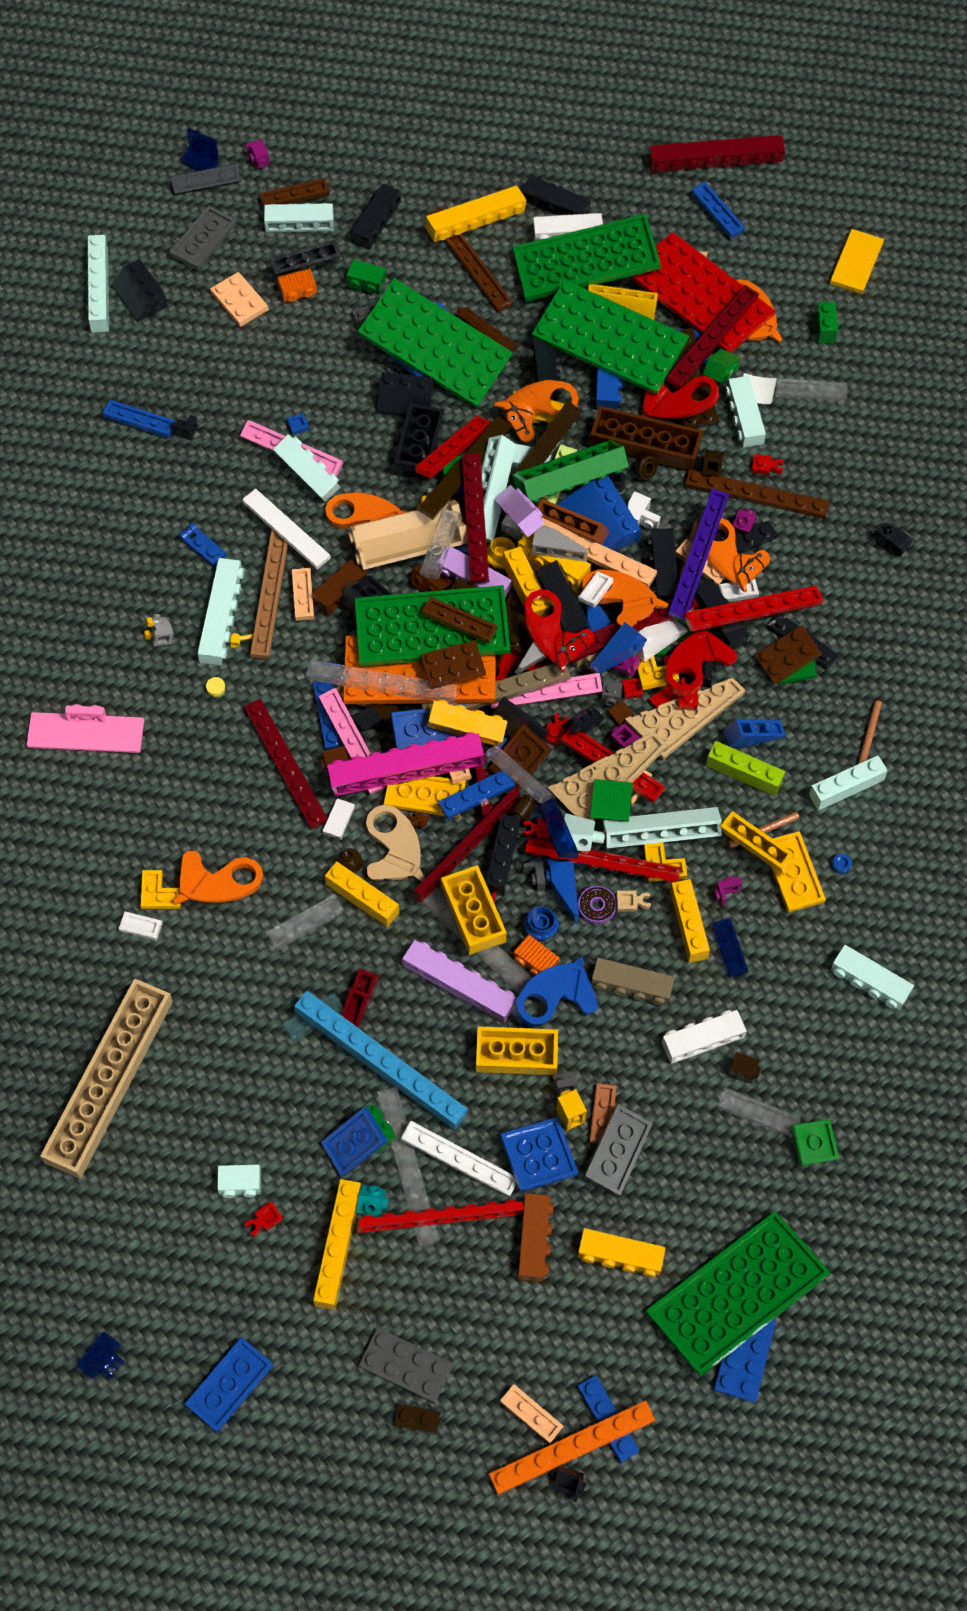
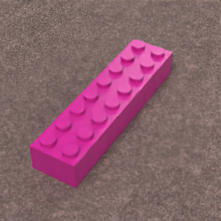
[327,732,485,797]

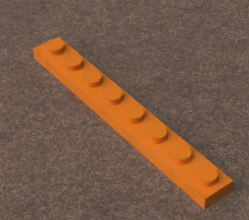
[489,1401,655,1495]

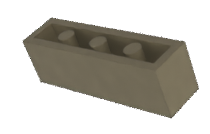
[591,958,675,1006]

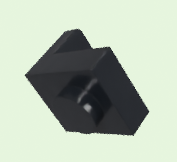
[553,1466,586,1502]

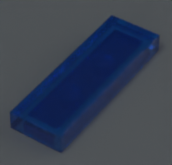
[711,918,748,978]

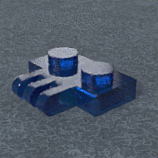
[76,1331,125,1380]

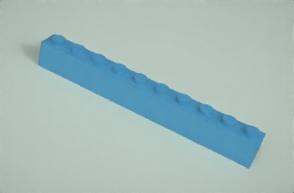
[295,991,468,1131]

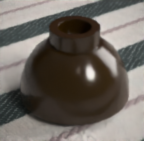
[634,455,658,480]
[336,848,363,873]

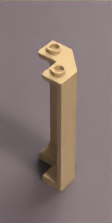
[348,500,468,570]

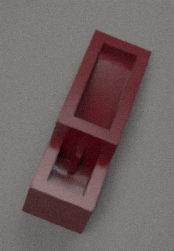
[341,969,380,1028]

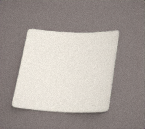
[743,373,777,404]

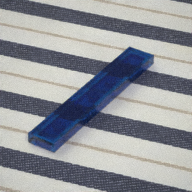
[534,792,579,859]

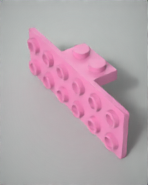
[27,704,144,753]

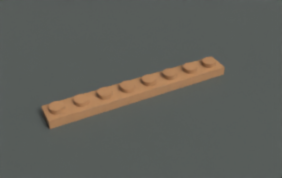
[250,529,289,659]

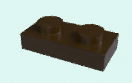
[394,1404,441,1434]

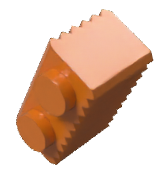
[277,269,317,302]
[513,934,559,977]

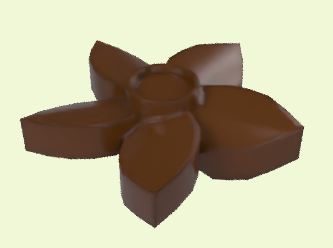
[407,812,429,827]

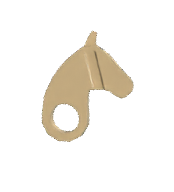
[366,805,425,882]

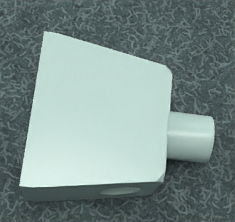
[559,813,605,851]

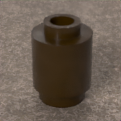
[509,794,536,823]

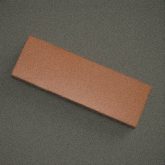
[589,1083,617,1144]

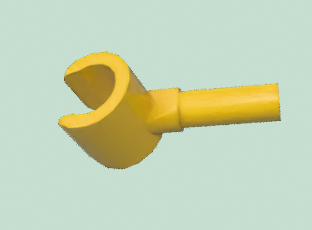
[230,633,254,648]

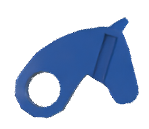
[514,957,598,1027]

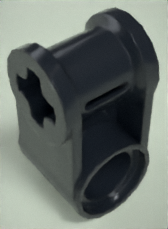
[875,523,912,557]

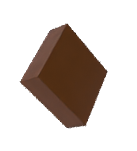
[608,701,634,726]

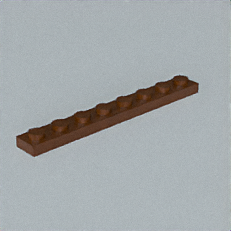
[685,469,830,519]

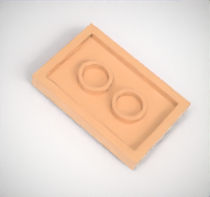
[210,272,268,327]

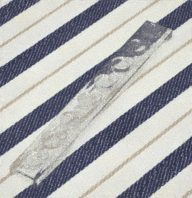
[306,659,458,705]
[414,888,532,993]
[377,1087,439,1248]

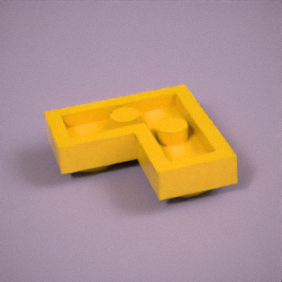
[638,656,680,690]
[644,842,687,882]
[141,870,181,909]

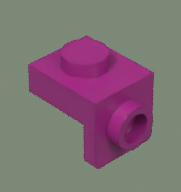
[733,508,758,532]
[714,877,742,906]

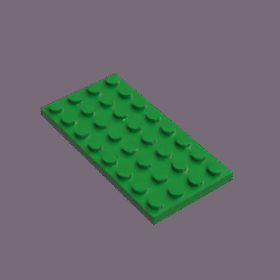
[513,214,661,302]
[357,278,513,409]
[532,279,689,395]
[355,585,510,667]
[646,1211,830,1377]

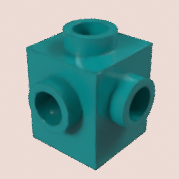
[356,1185,389,1217]

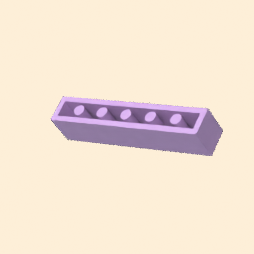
[402,940,516,1023]

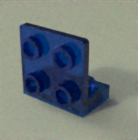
[180,128,220,171]

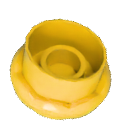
[487,537,515,569]

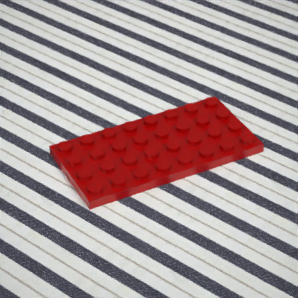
[629,232,775,353]

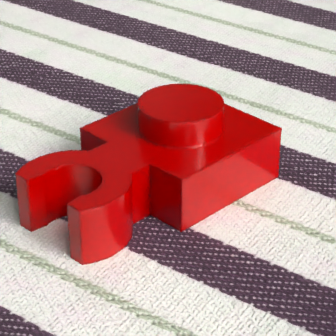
[751,454,784,475]
[678,677,698,710]
[546,712,569,747]
[523,819,557,840]
[244,1201,284,1237]

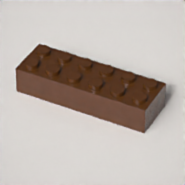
[589,406,703,470]

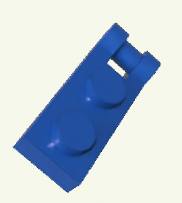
[178,523,227,568]

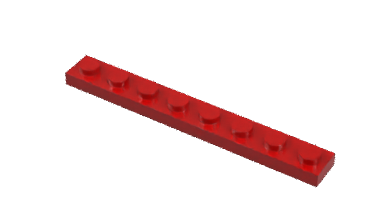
[684,586,824,632]
[525,837,682,882]
[357,1200,524,1233]

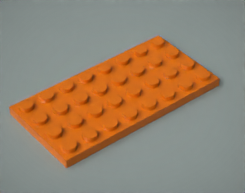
[344,636,496,704]

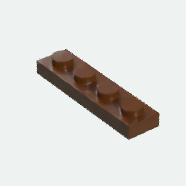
[260,178,330,210]
[456,307,519,351]
[422,597,498,644]

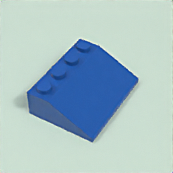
[558,475,641,551]

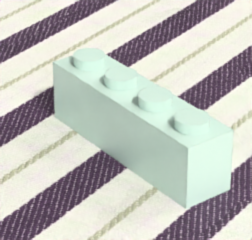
[264,203,334,232]
[725,376,766,447]
[273,434,340,502]
[809,756,888,811]
[831,945,914,1011]

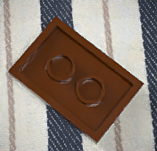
[755,625,822,685]
[421,640,486,689]
[489,724,553,791]

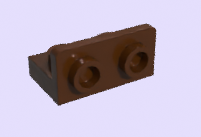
[409,561,454,592]

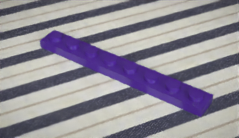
[668,489,729,621]

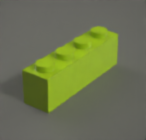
[706,741,786,796]

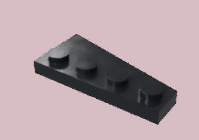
[714,521,778,554]

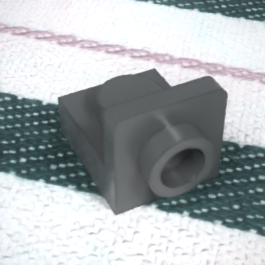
[352,305,371,329]
[601,680,622,706]
[523,861,545,891]
[553,1072,578,1096]

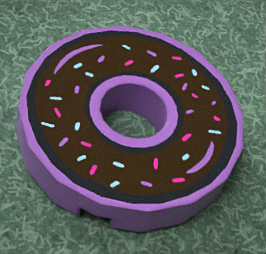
[578,886,617,924]

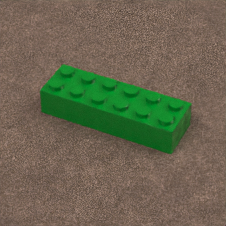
[512,440,629,502]

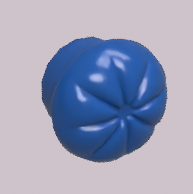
[524,906,559,941]

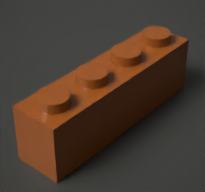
[537,498,609,545]
[518,1194,554,1283]

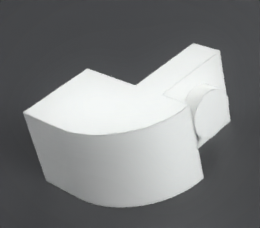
[628,492,661,530]

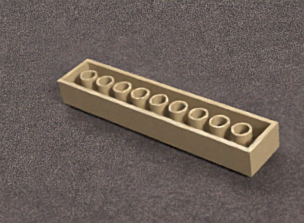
[40,978,173,1179]

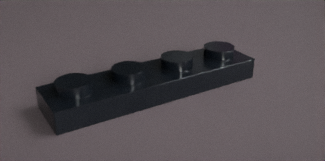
[171,163,241,194]
[768,613,839,670]

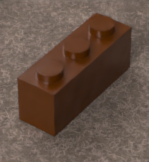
[312,560,367,616]

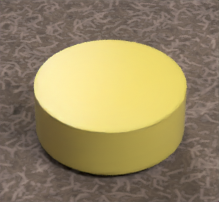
[206,677,225,697]

